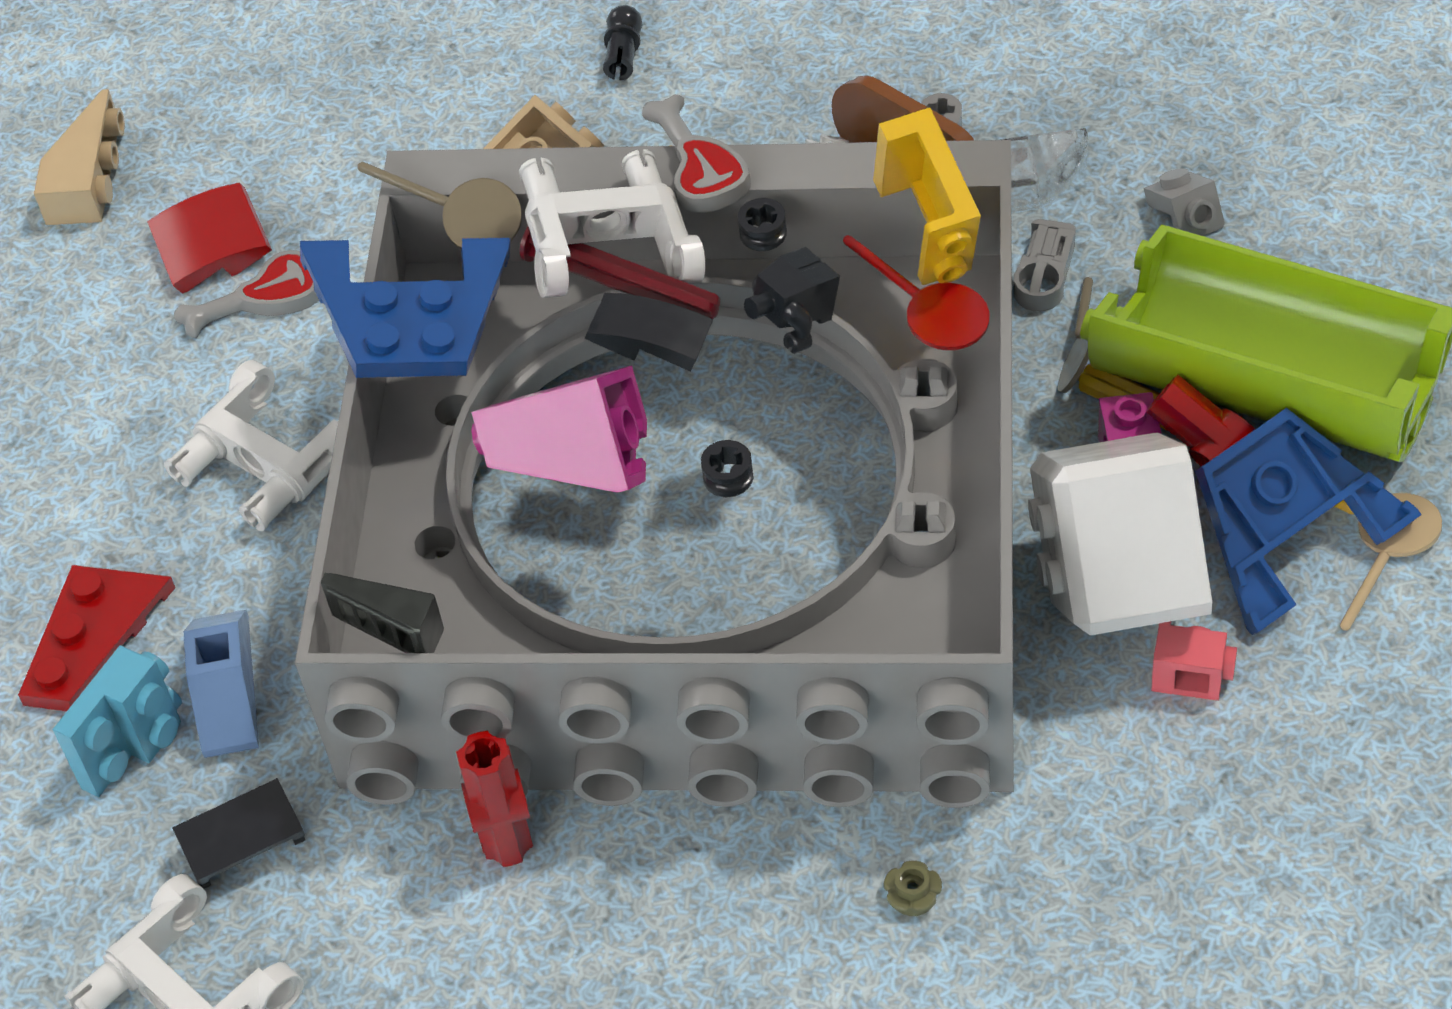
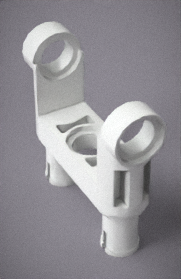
[519,149,705,298]
[164,360,339,531]
[64,874,304,1009]

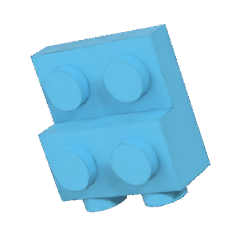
[52,645,182,797]

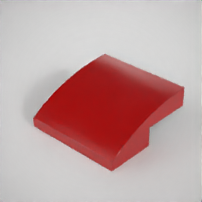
[147,183,272,294]

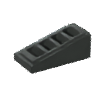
[321,573,444,653]

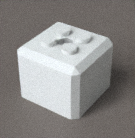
[1028,432,1212,636]

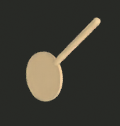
[1340,493,1442,631]

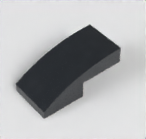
[584,293,713,372]

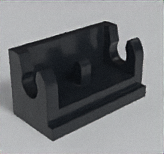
[172,778,305,889]

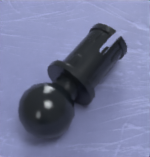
[603,5,643,80]

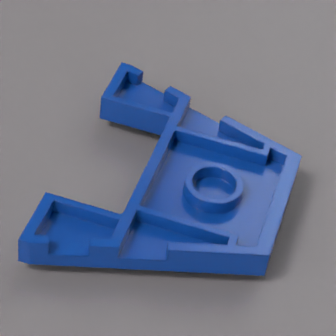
[300,238,510,378]
[1195,408,1422,635]

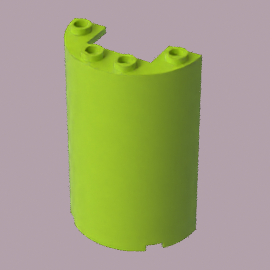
[1080,224,1452,462]

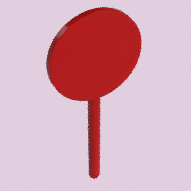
[843,235,990,350]

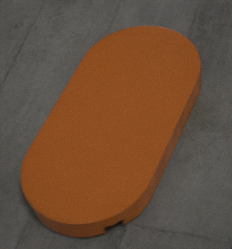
[831,75,974,143]

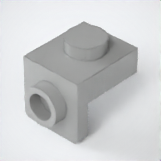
[1144,168,1225,236]

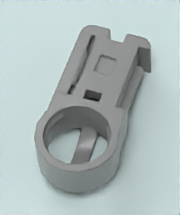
[1014,219,1076,311]

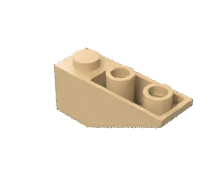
[34,89,125,225]

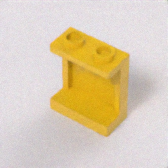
[873,107,981,285]

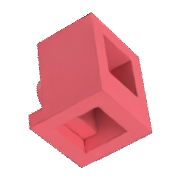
[1151,621,1237,701]

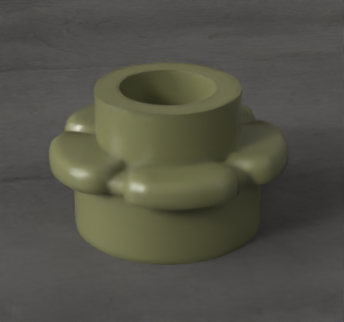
[884,861,942,916]

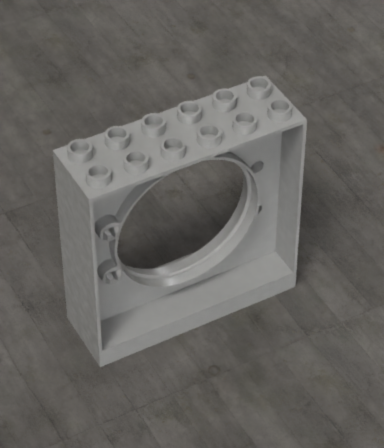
[295,140,1014,808]

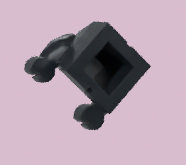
[744,247,840,354]

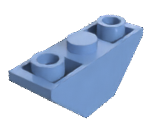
[183,610,259,758]

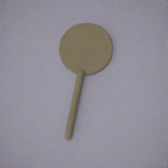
[357,162,522,249]
[1058,277,1093,393]

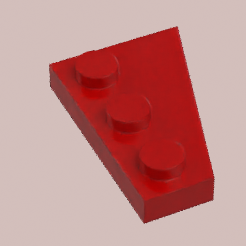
[18,565,176,711]

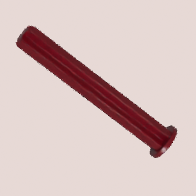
[519,227,721,319]

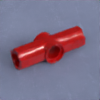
[1146,375,1255,467]
[456,730,533,867]

